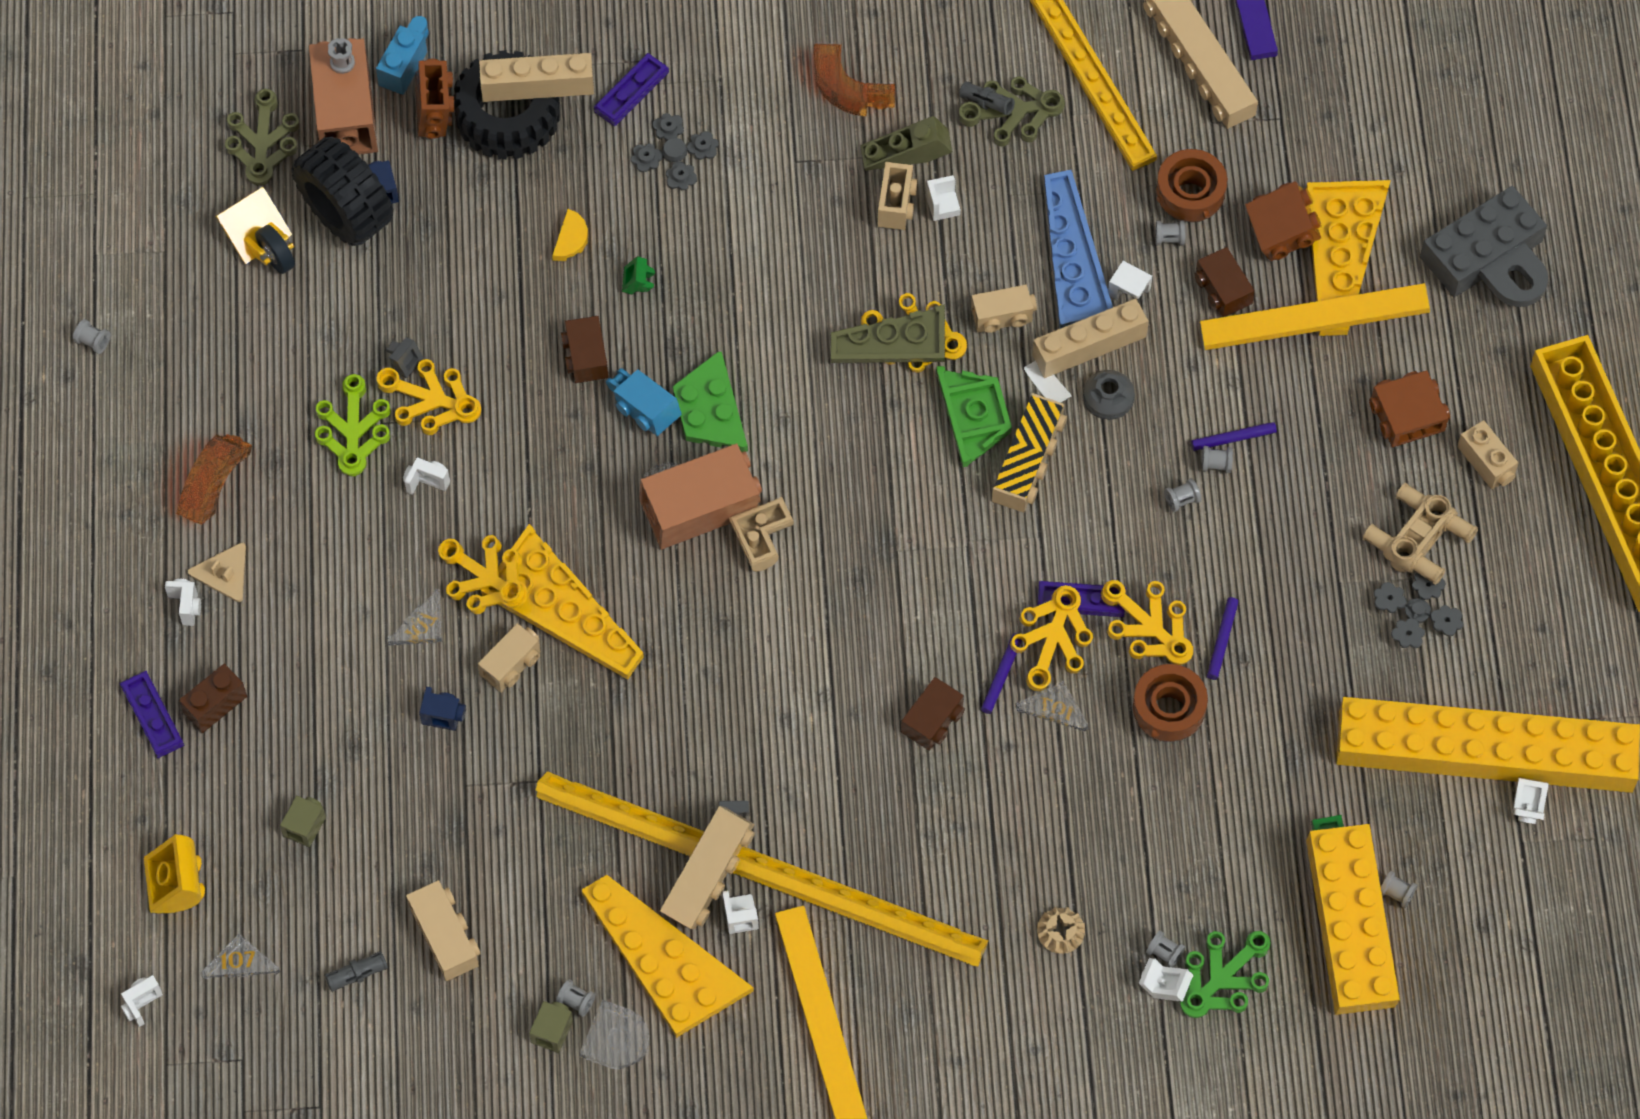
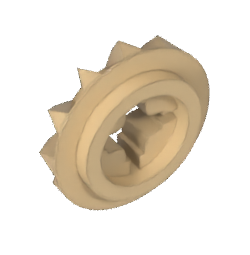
[1037,907,1085,954]

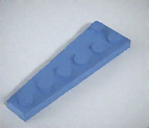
[1044,170,1113,329]

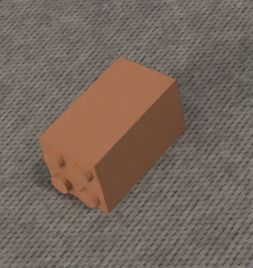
[309,38,378,154]
[639,443,762,550]

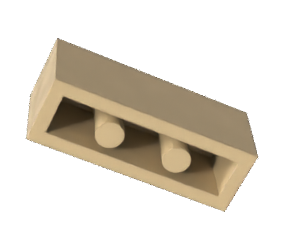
[406,880,481,982]

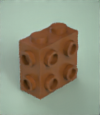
[415,58,454,139]
[1245,181,1322,261]
[1369,370,1450,448]

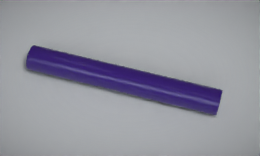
[1191,422,1277,451]
[1207,597,1239,680]
[981,633,1023,714]

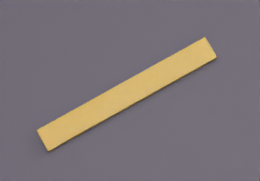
[1030,0,1157,171]
[1200,283,1430,350]
[775,905,867,1119]

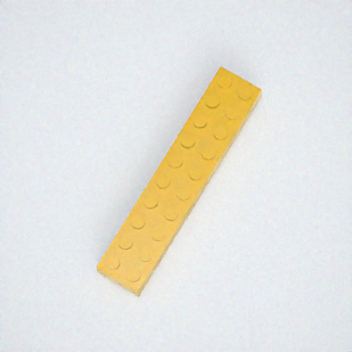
[1530,335,1640,612]
[1336,697,1640,793]

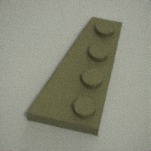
[831,304,945,363]

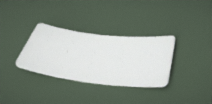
[1024,360,1071,403]

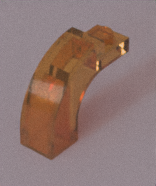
[814,44,895,116]
[176,434,252,525]

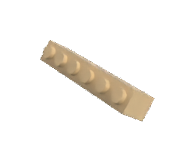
[1143,0,1258,129]

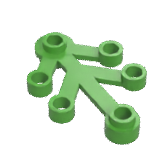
[1180,931,1270,1018]

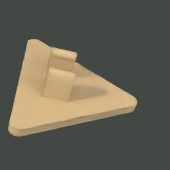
[188,543,246,602]

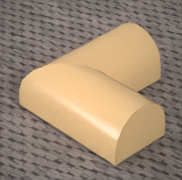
[729,497,794,572]

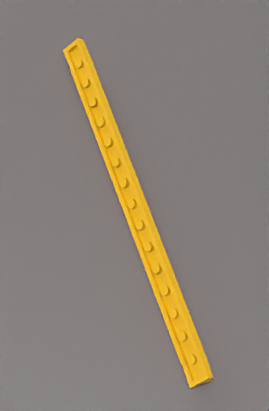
[535,771,989,967]

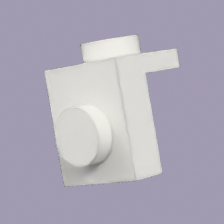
[403,458,450,495]
[165,579,201,626]
[1512,777,1549,824]
[1139,958,1193,1002]
[121,975,163,1027]

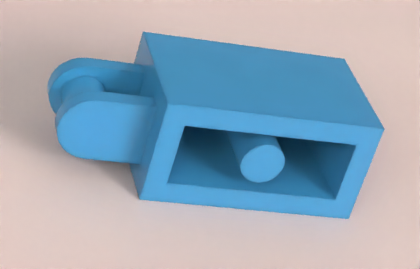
[376,16,429,95]
[606,368,682,437]

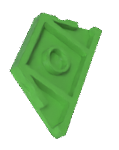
[672,351,748,452]
[936,366,1012,467]

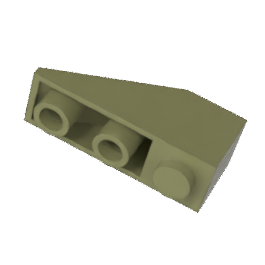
[860,116,953,171]

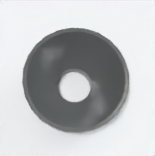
[1083,370,1135,420]

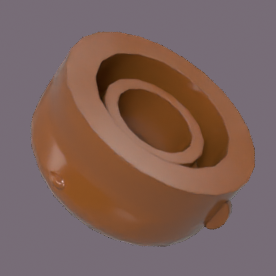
[1156,149,1228,222]
[1133,664,1208,742]

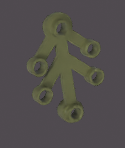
[959,76,1065,147]
[225,89,300,186]

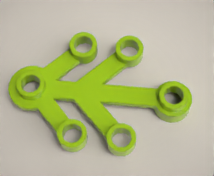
[315,374,391,476]

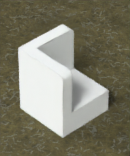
[926,175,961,221]
[1108,261,1152,300]
[722,890,759,934]

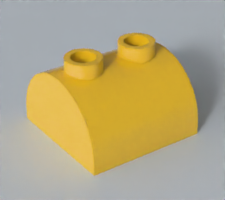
[144,834,205,913]

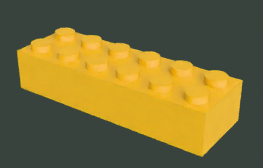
[1306,824,1400,1015]

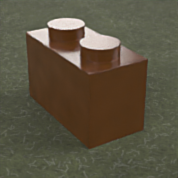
[1194,247,1255,317]
[561,315,609,384]
[179,663,247,733]
[901,677,965,751]

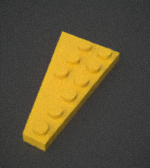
[1306,180,1391,336]
[481,524,644,680]
[581,875,754,1038]

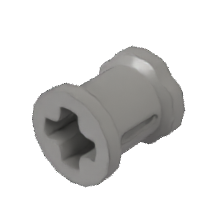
[328,38,355,74]
[1155,220,1185,246]
[73,319,111,354]
[1201,446,1233,473]
[1164,478,1201,512]
[1381,871,1418,908]
[1146,930,1186,968]
[556,979,596,1017]

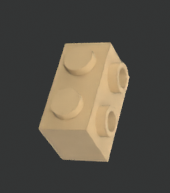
[878,162,918,230]

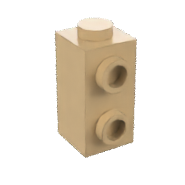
[971,284,1037,333]
[1457,420,1518,490]
[478,623,541,693]

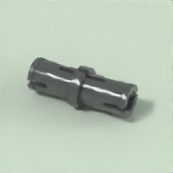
[960,81,1015,115]
[324,951,388,992]

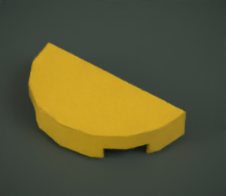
[552,209,588,261]

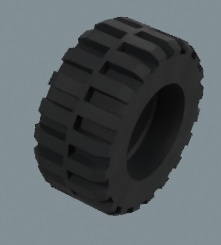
[453,50,560,160]
[291,137,393,246]

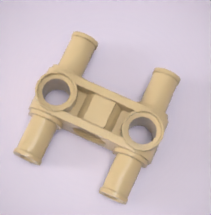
[1363,483,1478,585]

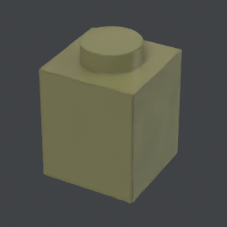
[280,795,326,848]
[529,1001,573,1053]

